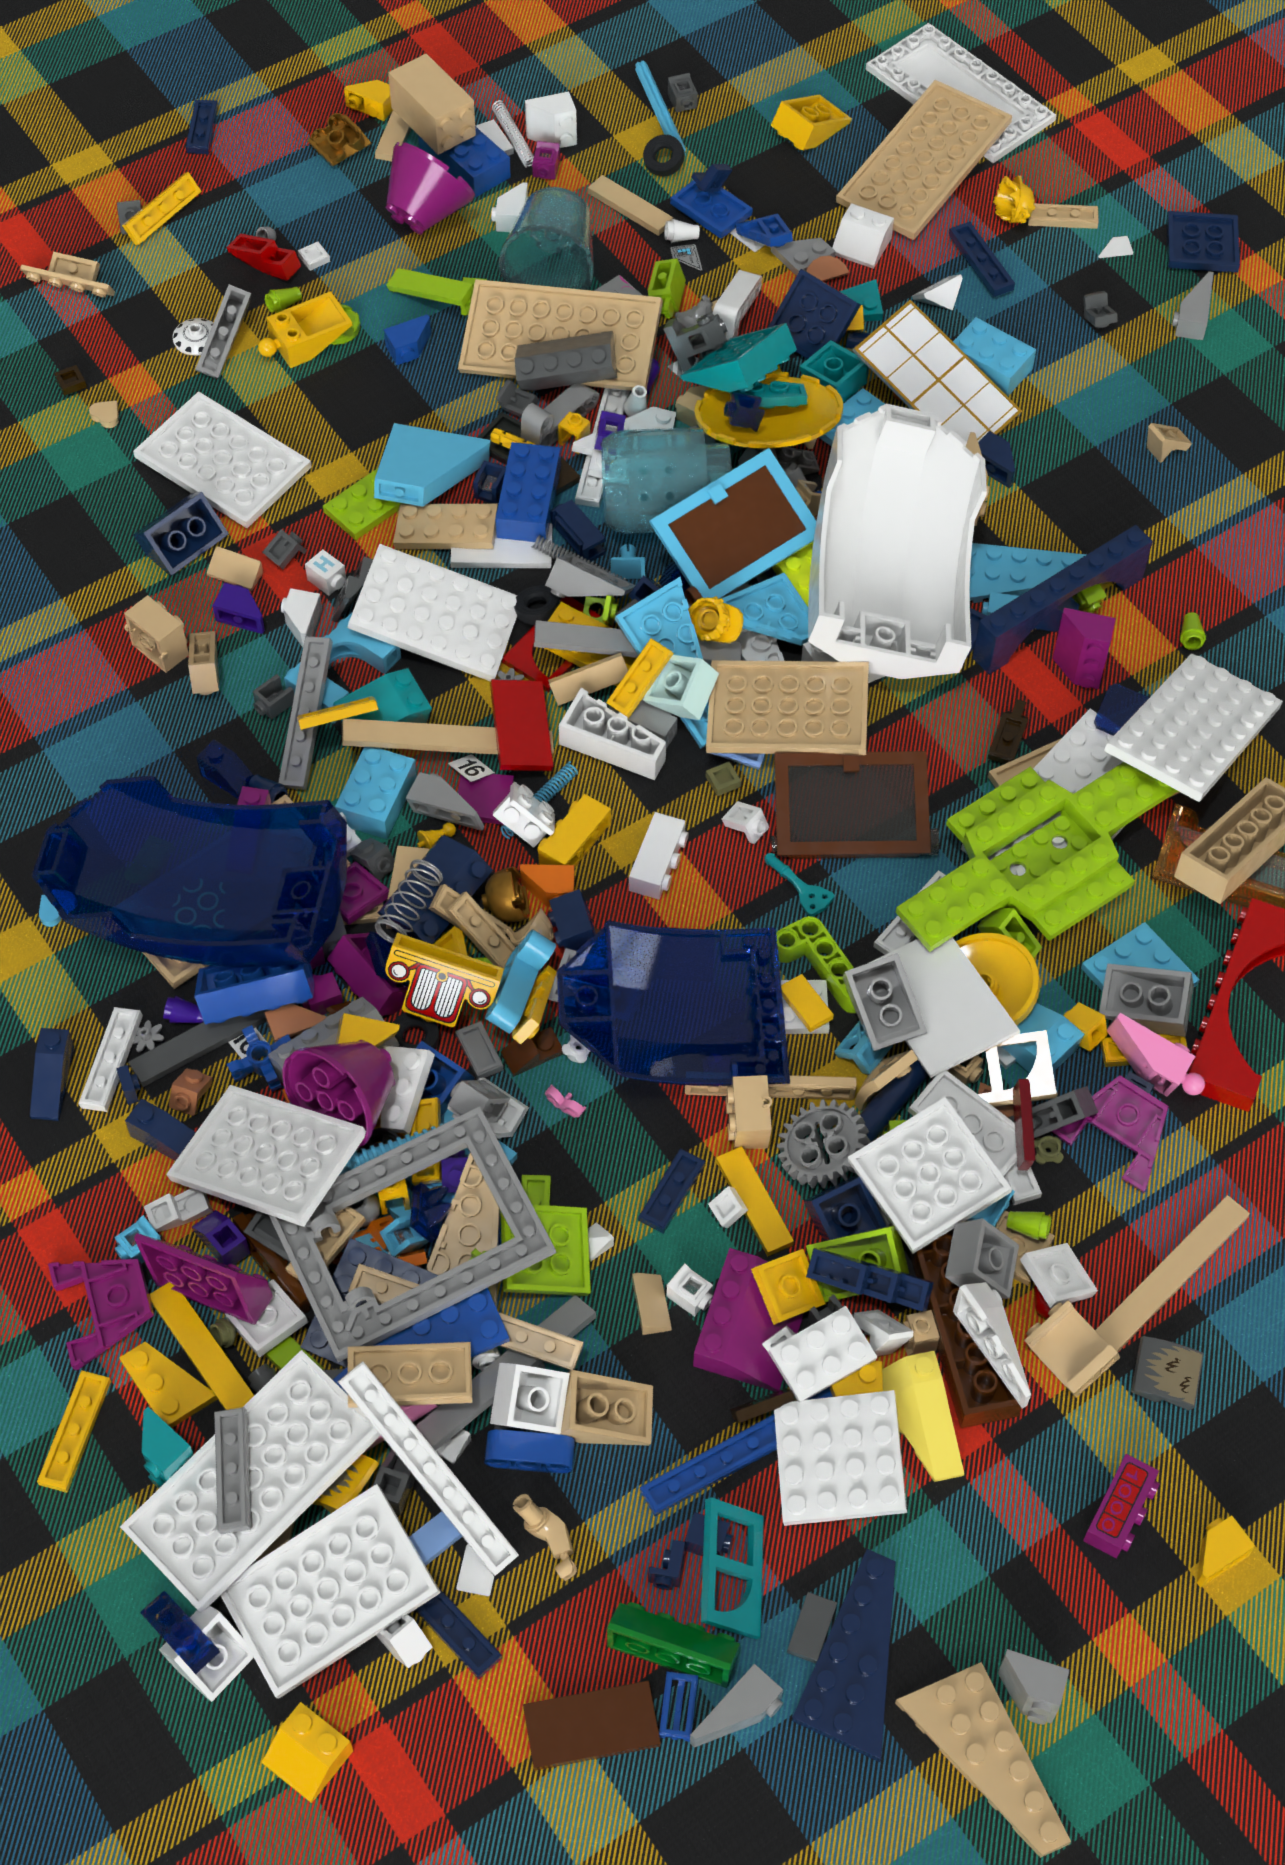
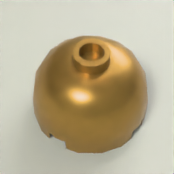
[482,866,530,923]

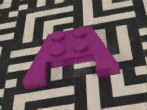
[1050,1075,1169,1193]
[48,1259,154,1371]

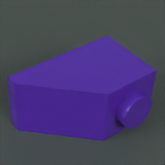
[212,582,265,634]

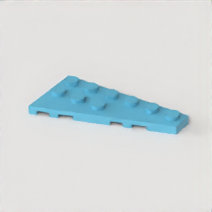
[969,543,1086,603]
[615,577,709,749]

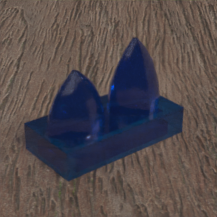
[410,1182,452,1243]

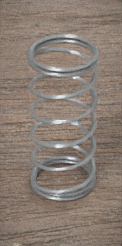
[374,859,443,943]

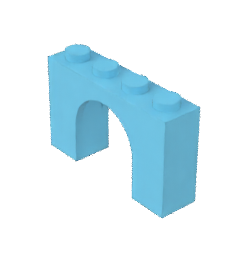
[284,612,401,724]

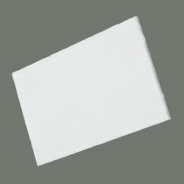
[867,937,1020,1078]

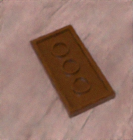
[523,1680,661,1771]

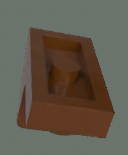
[501,1027,563,1077]

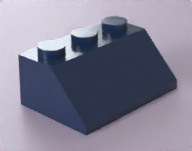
[133,492,229,576]

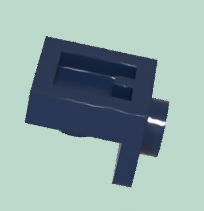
[691,164,732,192]
[648,1540,685,1590]

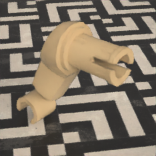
[513,1494,577,1581]

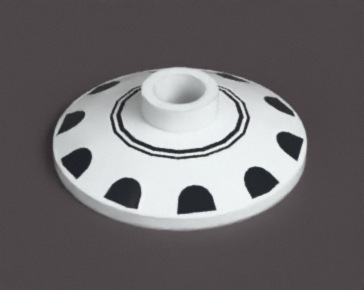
[173,318,213,356]

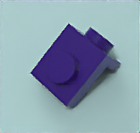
[441,1150,469,1193]

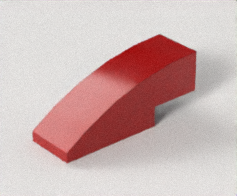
[226,233,301,280]

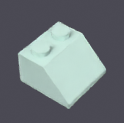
[643,655,719,720]

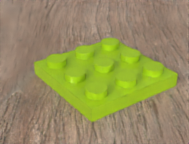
[500,1204,591,1296]

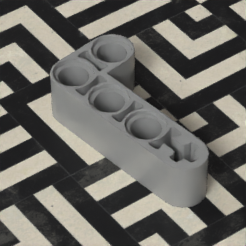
[521,384,599,446]

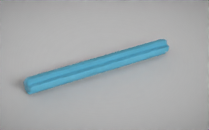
[635,61,686,155]

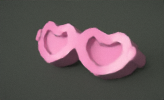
[544,1085,586,1118]

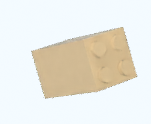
[388,54,476,155]

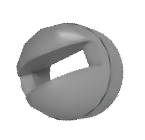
[256,226,277,240]

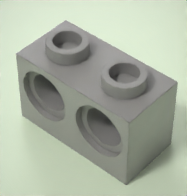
[448,1080,510,1123]

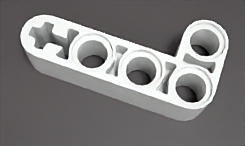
[713,270,763,343]

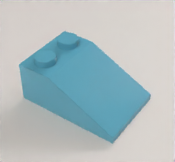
[1001,1003,1085,1073]

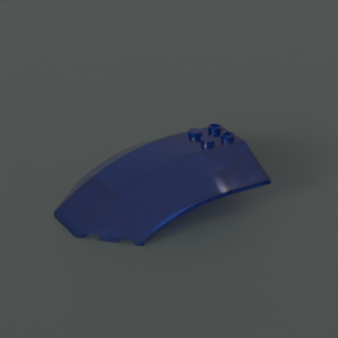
[557,919,790,1086]

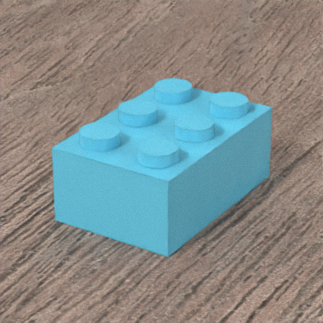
[953,317,1036,396]
[335,747,417,839]

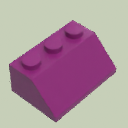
[1052,608,1116,689]
[327,932,410,1016]

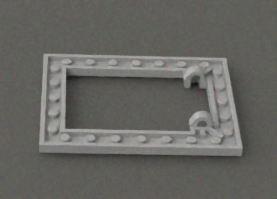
[269,1107,556,1362]

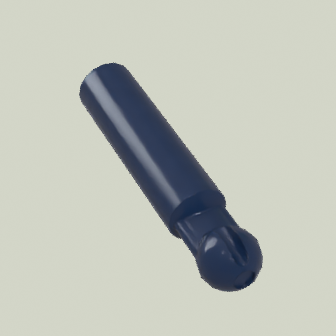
[860,1059,928,1146]

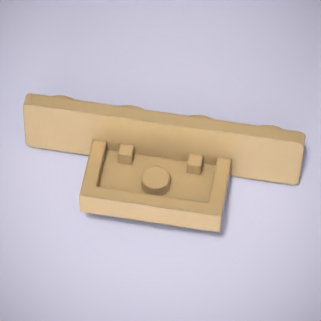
[20,252,115,298]

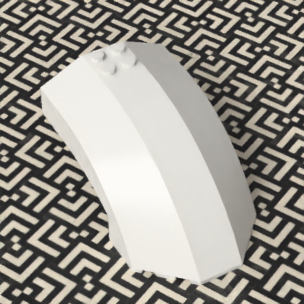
[808,404,987,679]

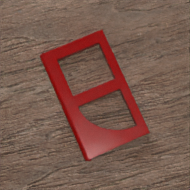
[501,596,613,693]

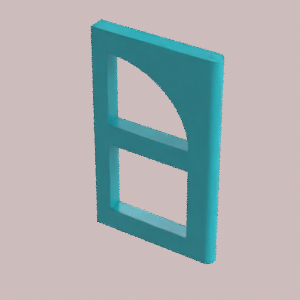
[701,1497,764,1640]

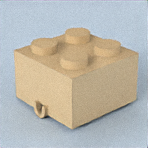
[124,595,189,673]
[725,1075,772,1150]

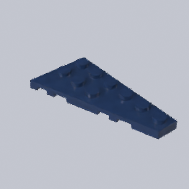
[792,1549,896,1762]

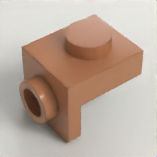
[169,1068,212,1116]

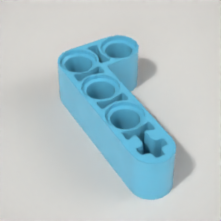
[485,929,556,1034]

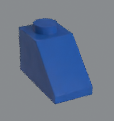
[384,314,431,365]

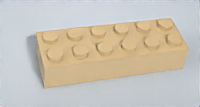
[1174,777,1285,904]

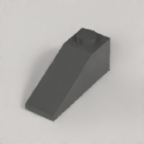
[1008,1086,1098,1138]

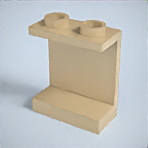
[1024,1300,1120,1398]

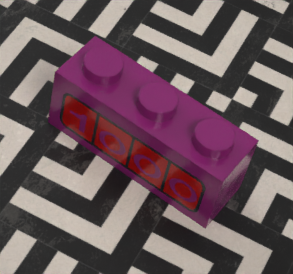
[1083,1454,1160,1559]

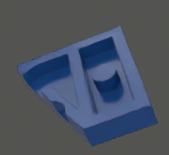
[736,213,793,247]

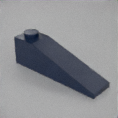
[125,1099,196,1161]

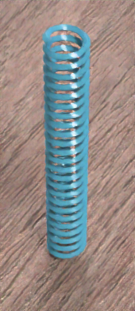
[501,761,578,839]

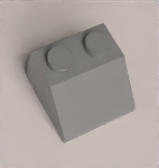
[945,1218,1019,1299]
[998,1649,1069,1725]

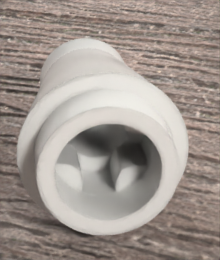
[664,219,700,243]
[623,385,647,417]

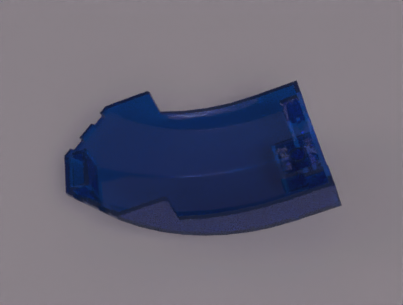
[32,776,347,967]

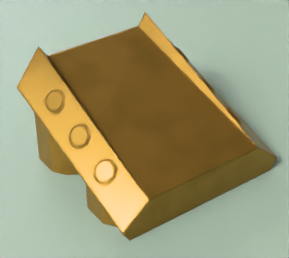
[307,113,372,166]

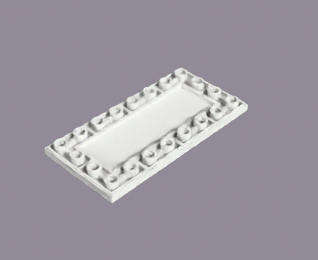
[866,23,1056,163]

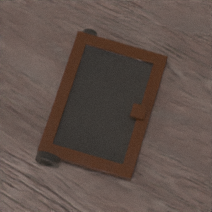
[771,751,939,859]

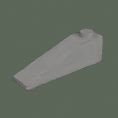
[195,284,251,379]

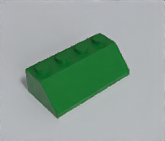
[607,1602,740,1688]

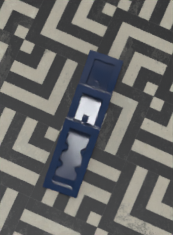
[806,1248,934,1312]

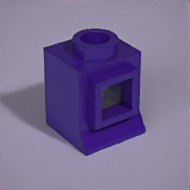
[594,411,626,454]

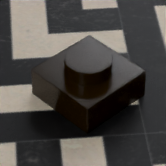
[54,365,87,396]

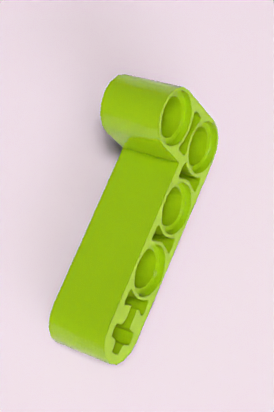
[773,916,856,1014]

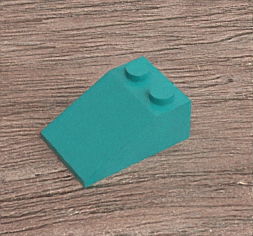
[333,668,432,723]

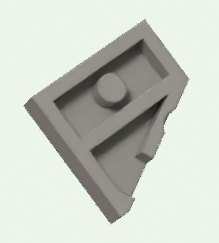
[771,238,835,276]

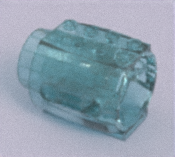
[601,428,732,533]

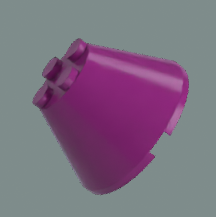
[385,142,475,235]
[282,1040,395,1150]

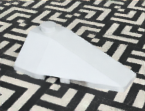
[953,1282,1031,1409]

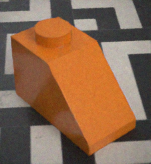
[520,864,575,907]

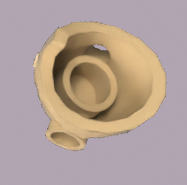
[505,908,554,946]

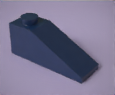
[30,1028,74,1121]

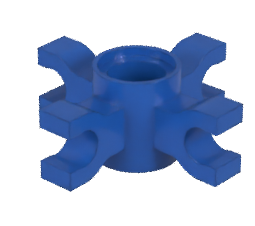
[227,1025,291,1092]

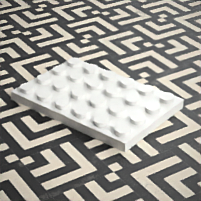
[133,391,311,528]
[347,544,517,682]
[166,1085,366,1227]
[220,1484,441,1699]

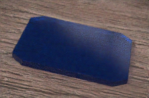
[1094,683,1150,736]

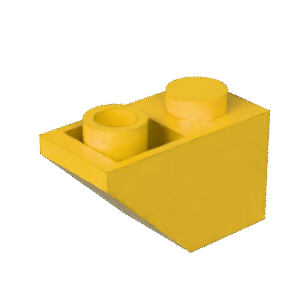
[344,80,393,121]

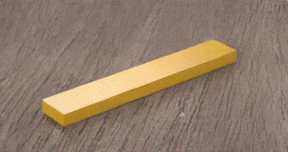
[149,1282,254,1410]

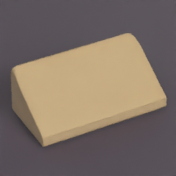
[206,546,263,591]
[632,1273,672,1335]

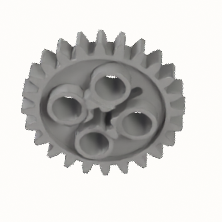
[777,1099,870,1188]

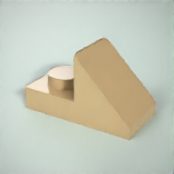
[1147,423,1192,463]

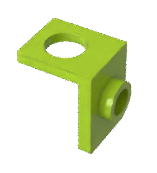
[583,595,619,626]

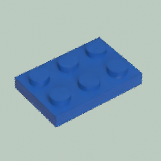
[670,180,753,239]

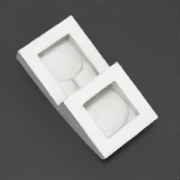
[144,1188,213,1232]

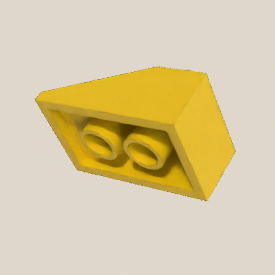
[771,94,852,150]

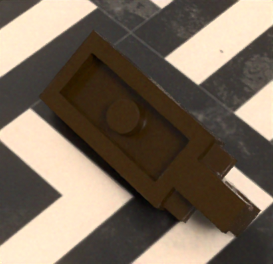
[987,699,1029,764]

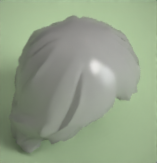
[674,295,713,338]

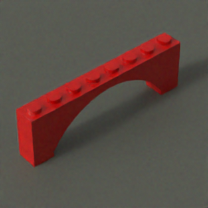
[1186,898,1285,1112]

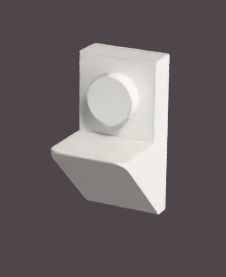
[854,1310,914,1356]

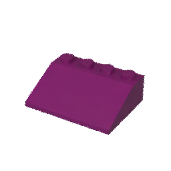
[134,1233,273,1325]
[693,1248,804,1392]

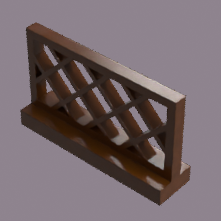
[233,1210,343,1314]

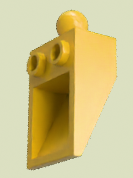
[258,291,353,368]

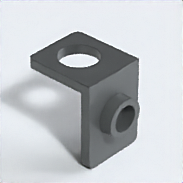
[117,200,142,235]

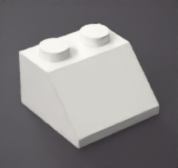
[525,91,577,148]
[832,203,894,269]
[490,1363,570,1434]
[159,1606,254,1702]

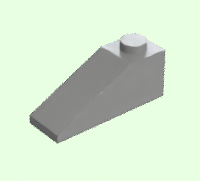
[1172,272,1214,340]
[406,772,484,831]
[690,1664,783,1747]

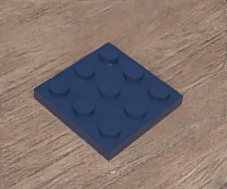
[1167,211,1240,272]
[768,269,861,359]

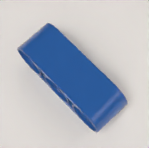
[484,1429,575,1473]

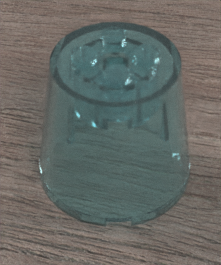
[499,187,594,290]

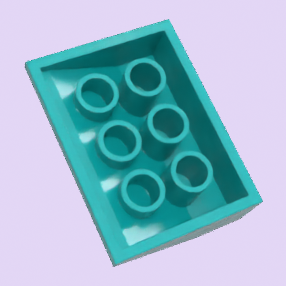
[680,323,797,393]

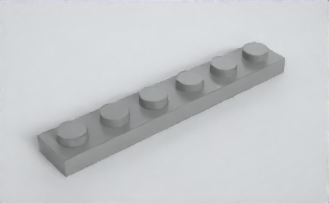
[279,636,333,790]

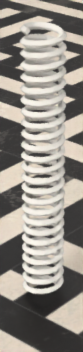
[492,100,534,168]

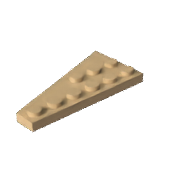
[427,1153,500,1308]
[895,1662,1071,1858]

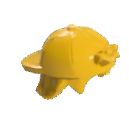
[993,176,1035,223]
[688,596,743,643]

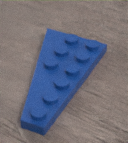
[333,1288,510,1395]

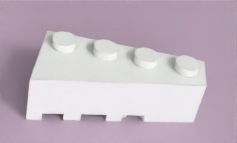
[559,688,666,780]

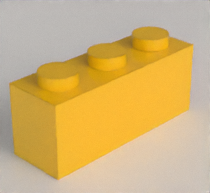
[537,794,611,868]

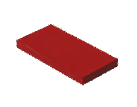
[490,679,553,771]

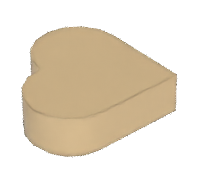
[89,401,119,428]

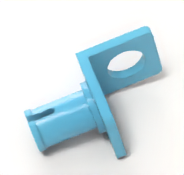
[611,544,645,579]

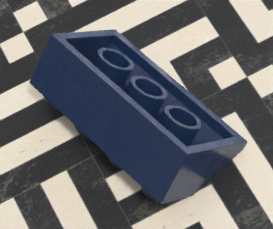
[378,835,493,944]

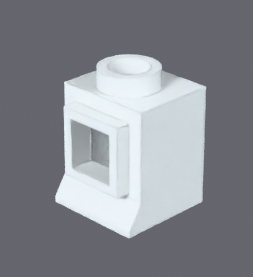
[666,1264,713,1317]

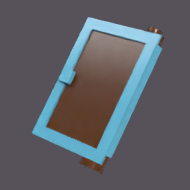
[649,448,818,606]

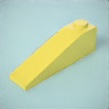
[882,1351,964,1482]

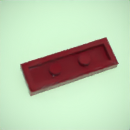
[1012,1079,1035,1171]

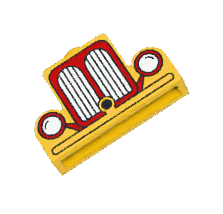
[385,933,504,1027]

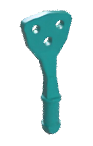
[764,853,834,917]

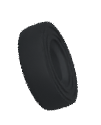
[643,135,685,177]
[514,585,560,625]
[392,1012,440,1050]

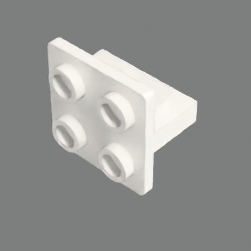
[493,782,555,848]

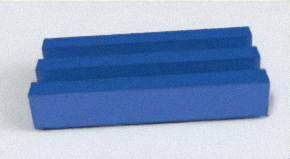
[659,1671,698,1742]

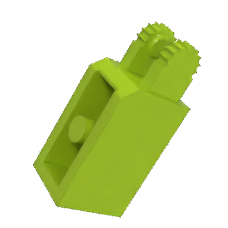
[648,258,686,319]

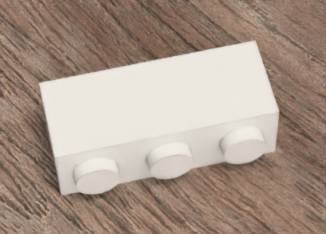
[629,812,689,900]

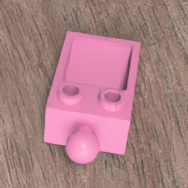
[1106,1013,1205,1097]

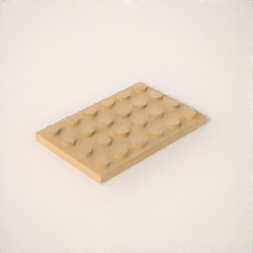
[706,660,869,755]

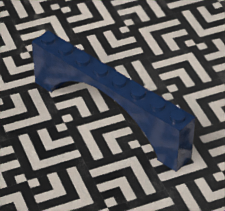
[973,525,1153,675]

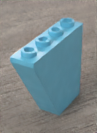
[374,423,491,507]

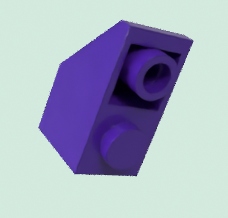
[192,1210,250,1265]

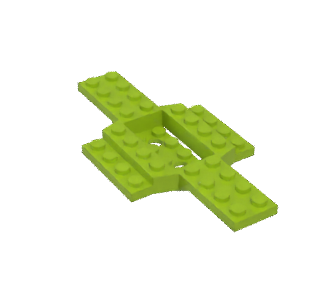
[895,762,1178,952]

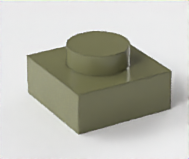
[706,761,741,796]

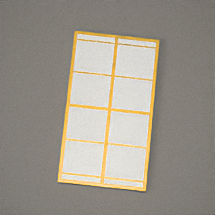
[853,300,1022,442]

